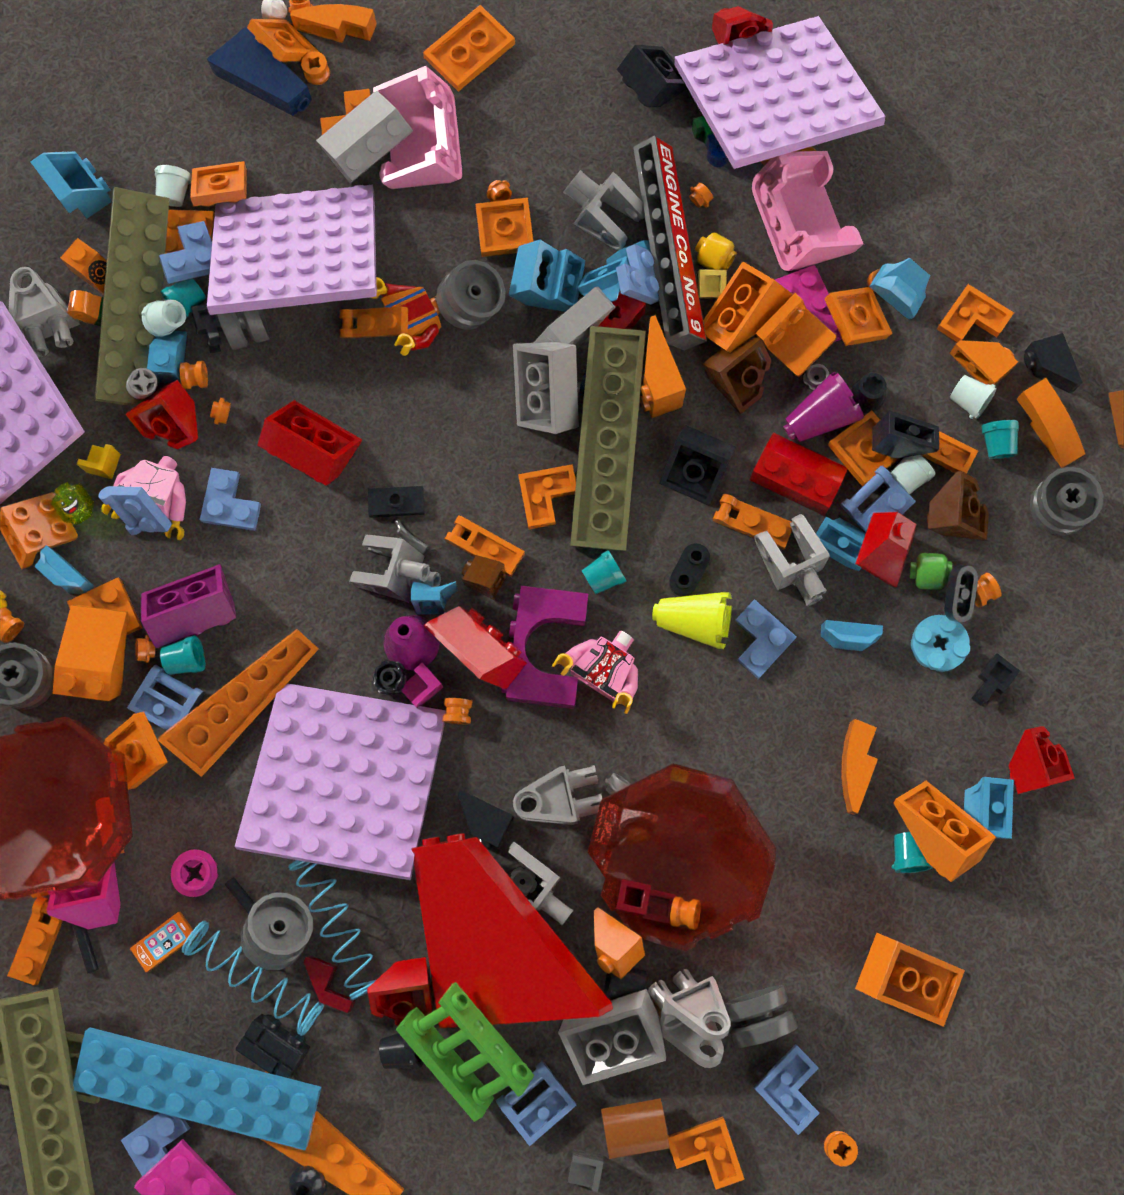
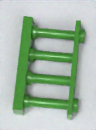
[396,982,534,1122]

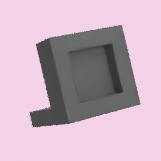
[567,1149,604,1194]

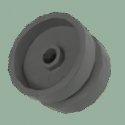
[436,260,506,330]
[217,309,271,350]
[1030,467,1104,536]
[0,643,55,710]
[241,893,313,970]
[724,985,798,1048]

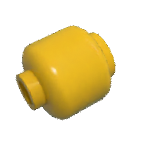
[695,233,737,270]

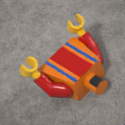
[371,277,441,356]

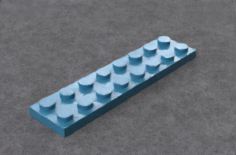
[73,1027,321,1150]

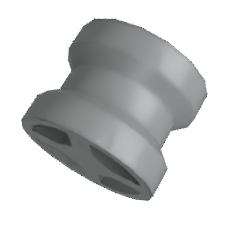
[126,368,157,399]

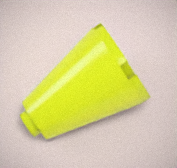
[652,592,732,649]

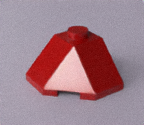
[712,6,773,45]
[125,380,198,449]
[1008,726,1075,794]
[367,957,433,1026]

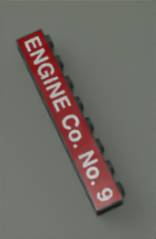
[633,136,707,351]

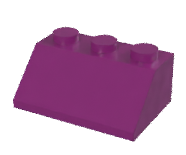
[141,564,236,648]

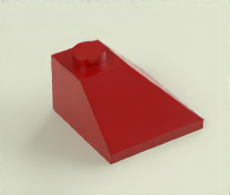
[855,512,916,587]

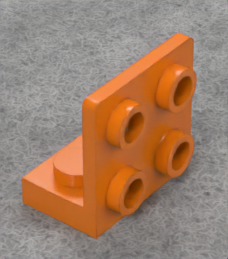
[756,293,837,377]
[0,492,78,569]

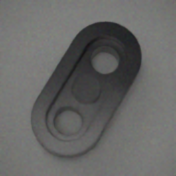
[669,543,710,597]
[944,565,978,622]

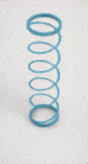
[288,860,376,1000]
[182,921,324,1036]

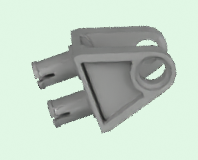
[563,170,645,251]
[9,267,80,358]
[755,514,830,606]
[349,535,441,603]
[513,765,605,825]
[508,842,573,925]
[648,969,731,1068]

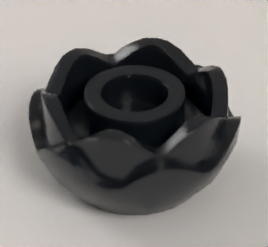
[373,660,407,695]
[289,1166,326,1195]

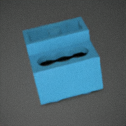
[30,151,112,219]
[509,240,585,312]

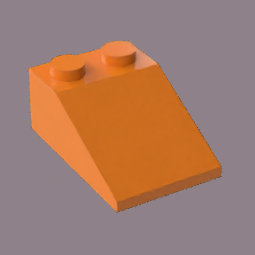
[703,262,793,353]
[640,315,686,418]
[53,605,128,701]
[894,780,996,882]
[855,933,965,1027]

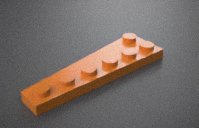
[158,629,319,777]
[261,1071,404,1195]

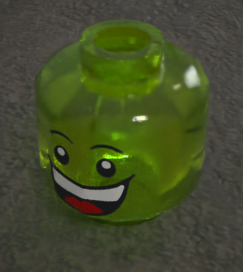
[51,482,95,525]

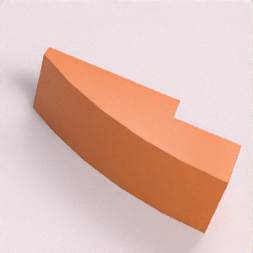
[290,4,377,43]
[1017,378,1085,468]
[841,719,878,815]

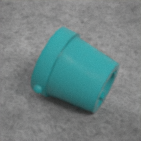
[160,278,206,317]
[981,420,1019,459]
[581,550,626,595]
[160,636,206,675]
[891,832,933,873]

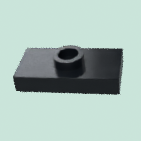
[368,486,425,517]

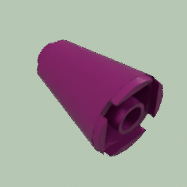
[783,372,864,442]
[384,615,440,670]

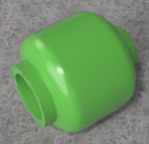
[910,553,952,590]

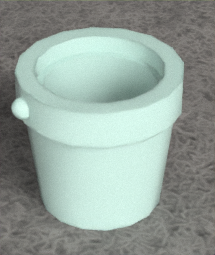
[154,165,191,207]
[141,300,186,337]
[950,375,996,419]
[891,455,935,495]

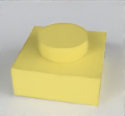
[698,269,727,299]

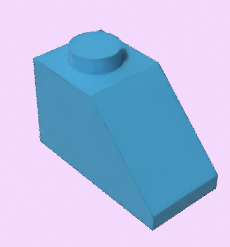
[147,331,187,383]

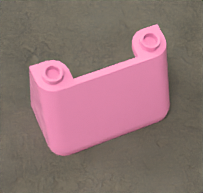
[373,66,462,189]
[752,151,863,271]

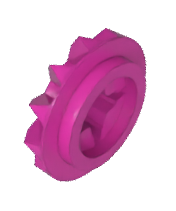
[171,850,218,897]

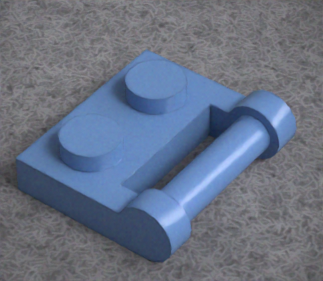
[841,466,916,533]
[99,486,172,535]
[127,665,205,730]
[496,1061,576,1146]

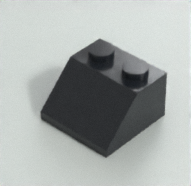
[616,45,688,107]
[659,425,736,506]

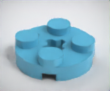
[911,615,970,672]

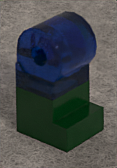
[692,116,729,167]

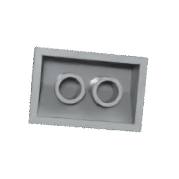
[316,90,413,184]
[513,342,579,434]
[558,989,666,1085]

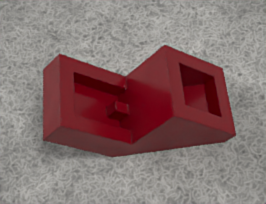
[616,879,677,926]
[303,956,356,1013]

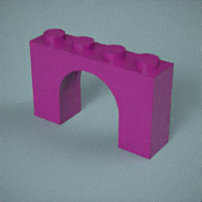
[502,586,588,709]

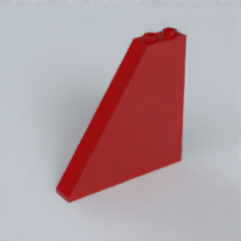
[411,833,613,1028]

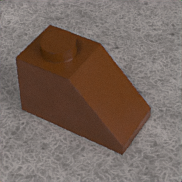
[461,555,507,600]

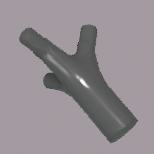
[395,519,428,554]

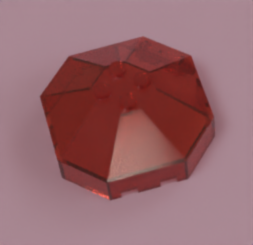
[0,716,133,902]
[588,763,776,951]

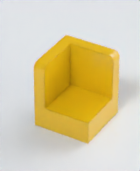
[77,444,121,479]

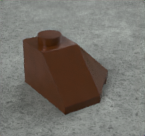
[702,338,772,414]
[927,471,989,540]

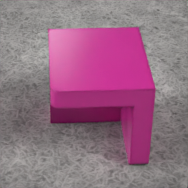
[401,662,443,708]

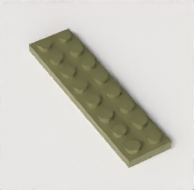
[95,187,170,406]
[570,326,646,552]
[0,987,95,1195]

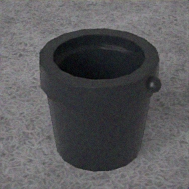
[851,373,887,413]
[604,967,647,1000]
[379,1033,424,1069]

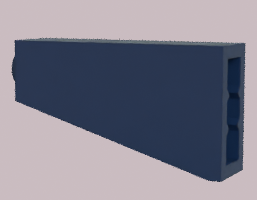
[207,27,312,116]

